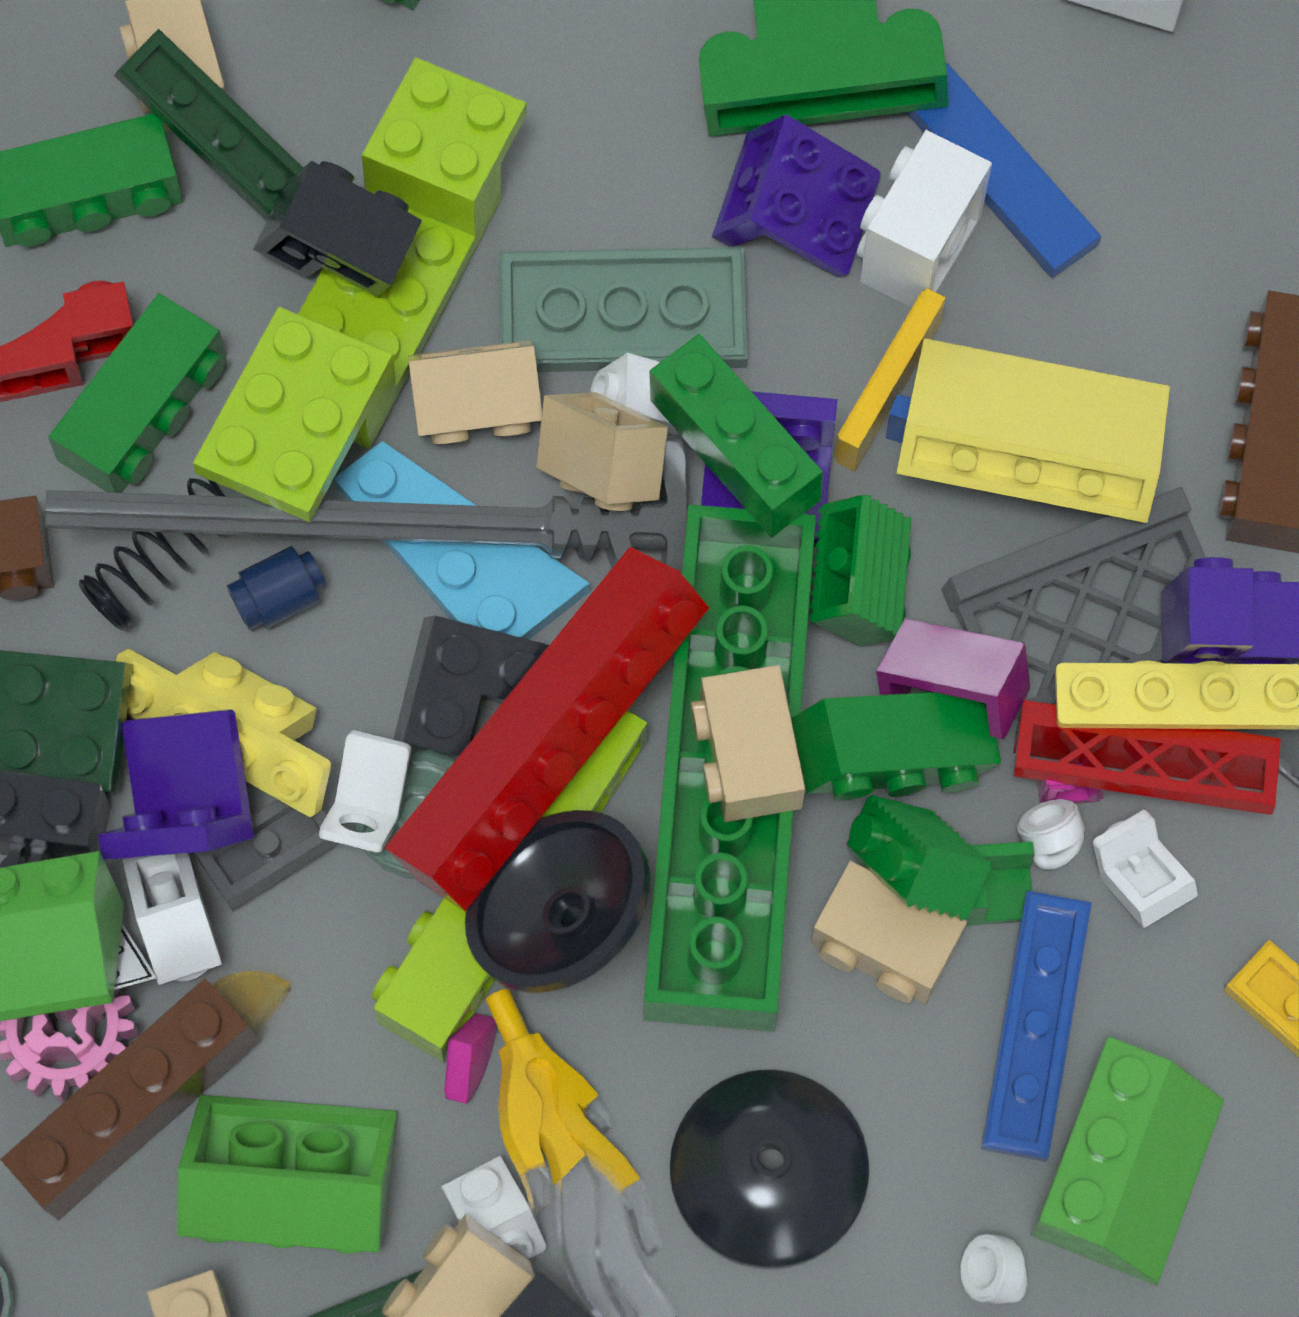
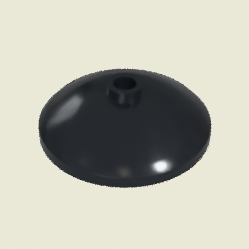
[465,810,650,993]
[670,1070,869,1269]

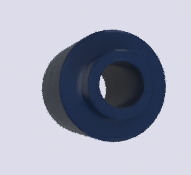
[226,545,326,630]

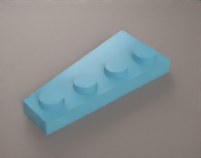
[334,441,590,640]

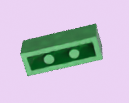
[0,113,183,248]
[48,293,226,493]
[649,333,823,538]
[791,692,1002,801]

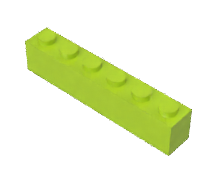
[371,711,648,1063]

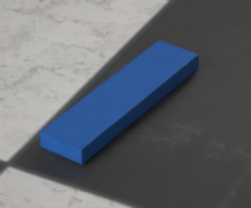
[906,63,1101,278]
[981,890,1091,1162]

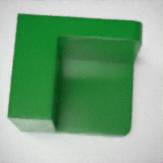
[964,842,1035,926]

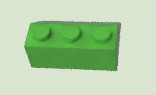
[0,851,124,1021]
[1031,1036,1224,1286]
[177,1095,397,1254]

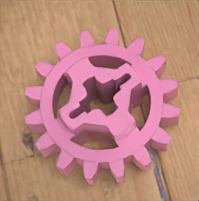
[0,988,138,1102]

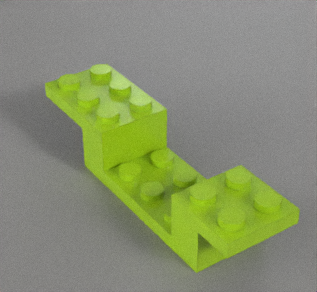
[193,57,527,523]

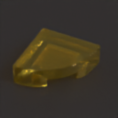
[211,971,292,1035]

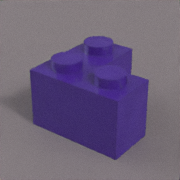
[1161,557,1299,664]

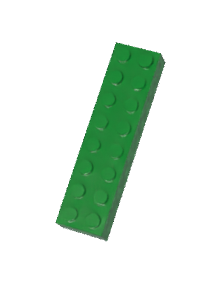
[643,504,816,1032]

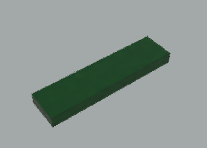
[114,28,304,221]

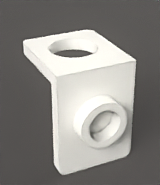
[319,730,411,852]

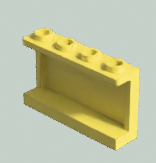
[896,338,1170,523]

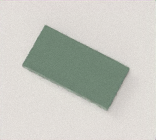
[499,247,747,372]

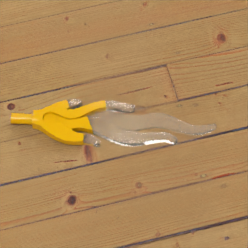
[485,989,678,1317]

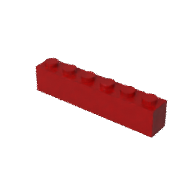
[384,547,709,911]

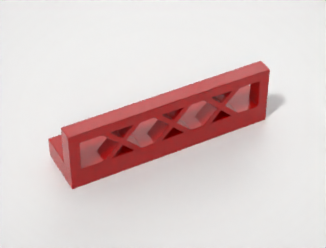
[1013,700,1281,815]

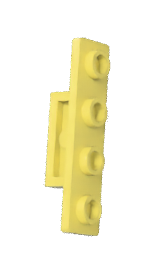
[116,649,331,817]
[1055,661,1299,730]

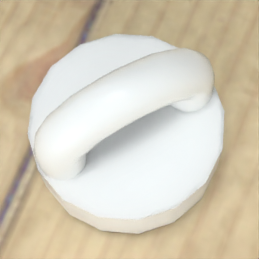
[1017,799,1085,870]
[960,1234,1028,1304]

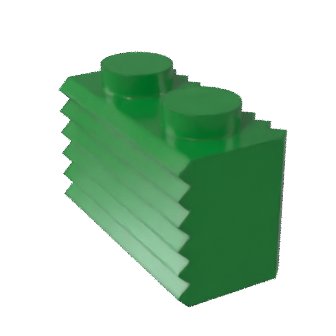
[808,495,911,647]
[846,795,991,921]

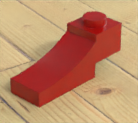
[0,281,135,402]

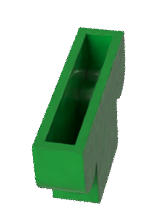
[699,0,949,137]

